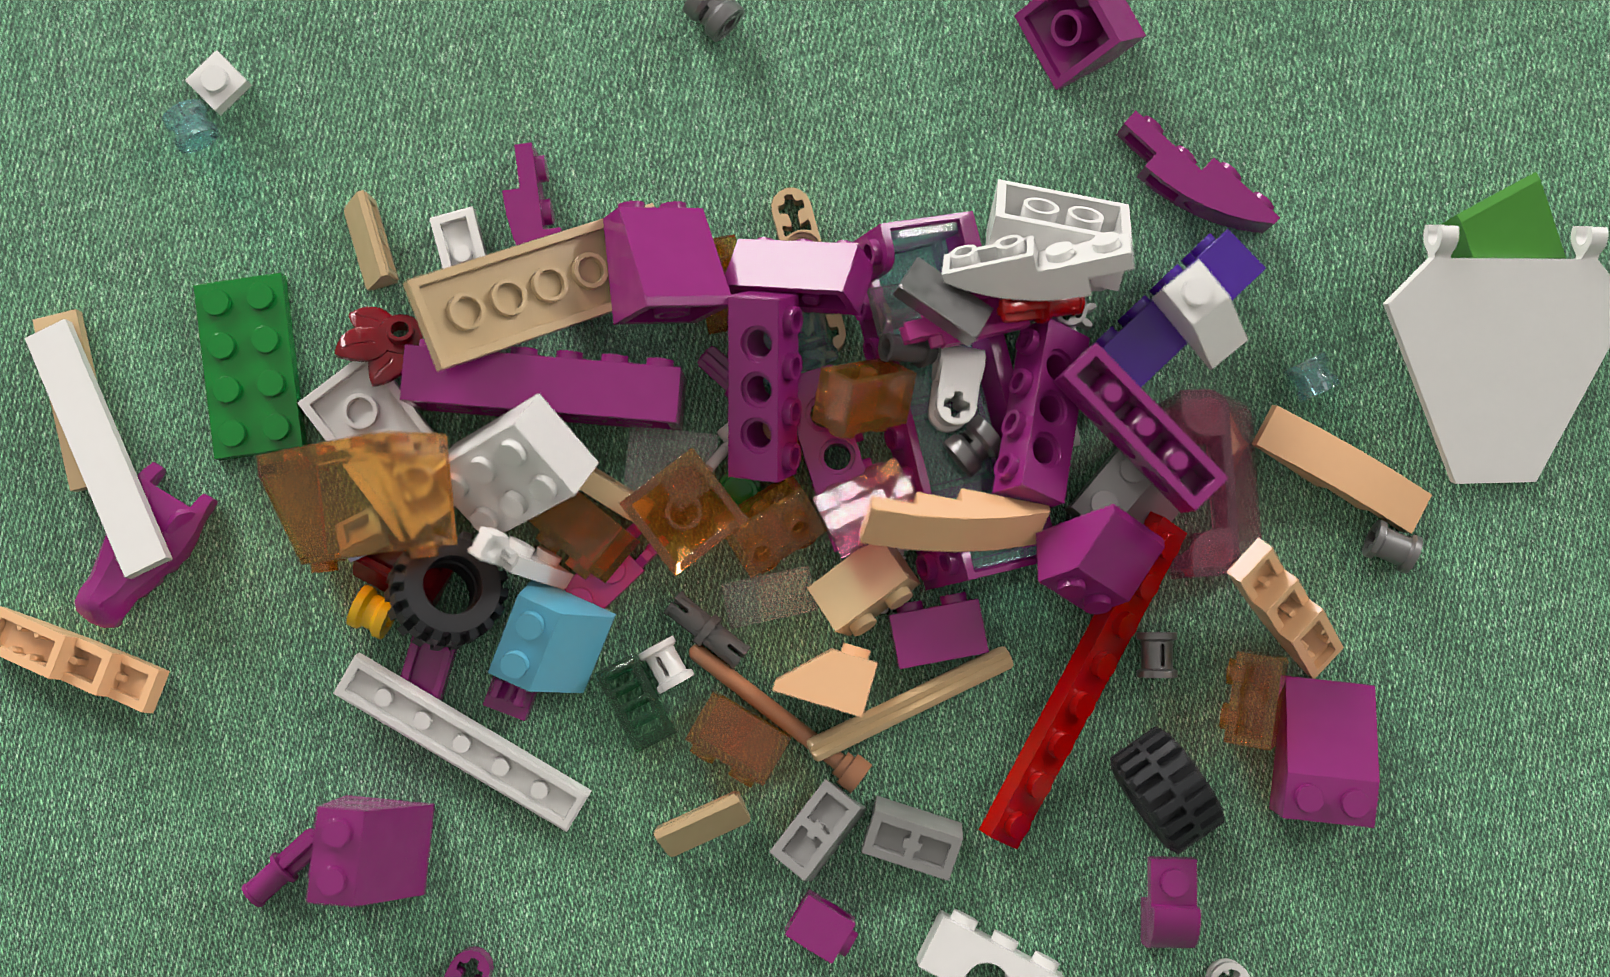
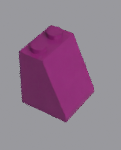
[603,201,731,325]
[306,795,435,907]

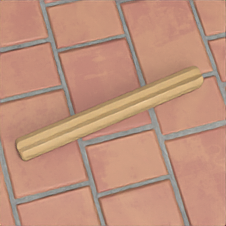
[807,646,1014,761]

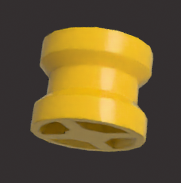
[346,584,395,640]

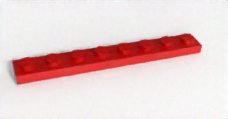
[978,511,1187,850]

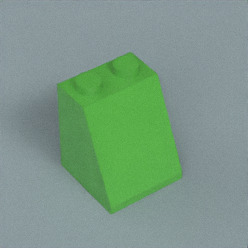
[1440,172,1566,259]

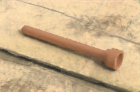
[689,644,872,793]

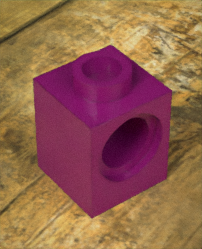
[785,888,858,964]

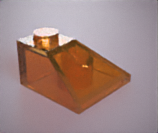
[619,447,748,576]

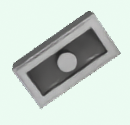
[892,257,994,346]

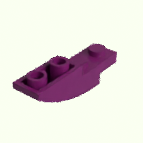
[1116,111,1280,233]
[502,142,563,246]

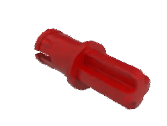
[996,296,1085,324]

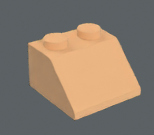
[773,642,878,717]

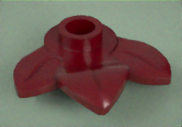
[335,306,424,387]

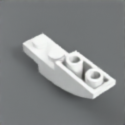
[942,232,1135,301]

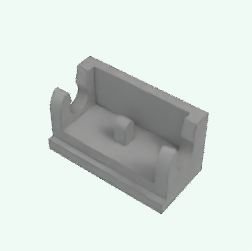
[769,779,868,881]
[861,796,963,881]

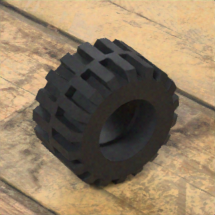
[384,529,509,651]
[1110,726,1225,854]

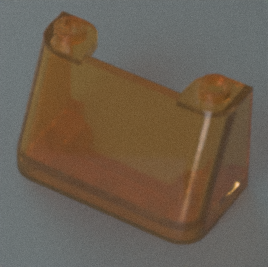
[256,432,457,573]

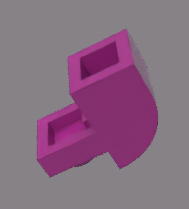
[1141,856,1201,949]

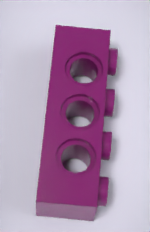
[728,291,803,483]
[992,318,1090,507]
[1053,343,1228,513]
[797,364,878,553]

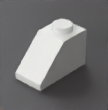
[1152,260,1248,370]

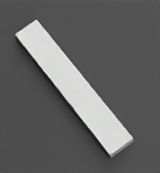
[24,319,172,579]
[333,652,592,832]

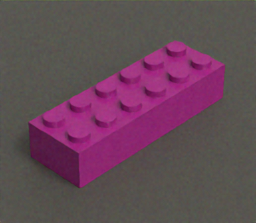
[399,339,687,432]

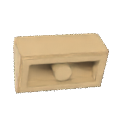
[344,190,399,291]
[653,790,751,857]

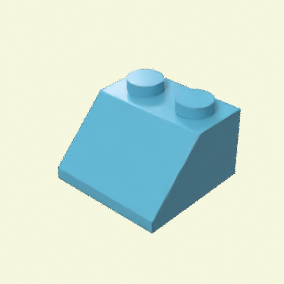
[488,580,616,693]

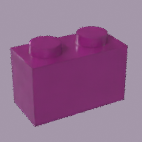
[887,592,989,669]

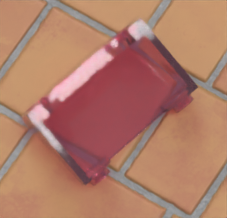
[1159,389,1262,579]

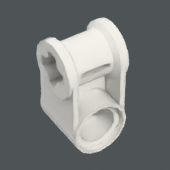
[928,345,986,433]

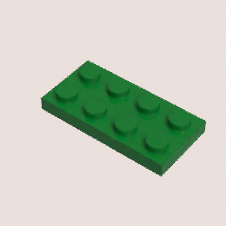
[193,272,308,461]

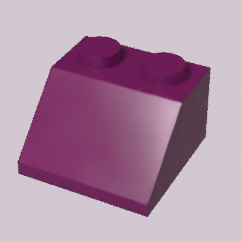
[1014,0,1146,90]
[1036,504,1165,614]

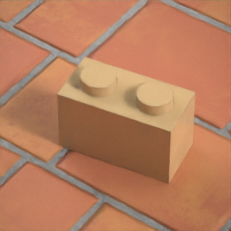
[807,544,921,636]

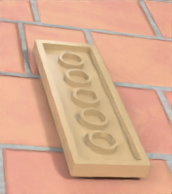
[403,203,654,372]

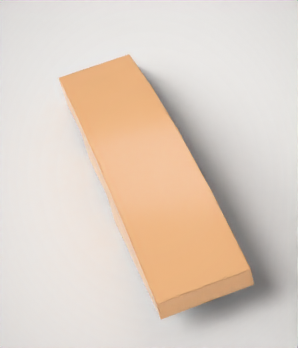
[1252,405,1432,534]
[860,489,1050,552]
[1227,538,1344,678]
[0,606,170,714]

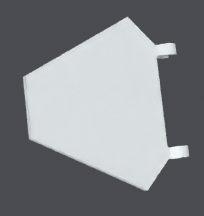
[1383,225,1610,484]

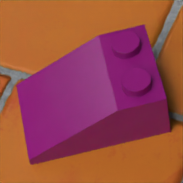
[1269,675,1380,828]

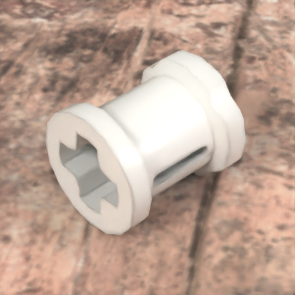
[638,635,695,694]

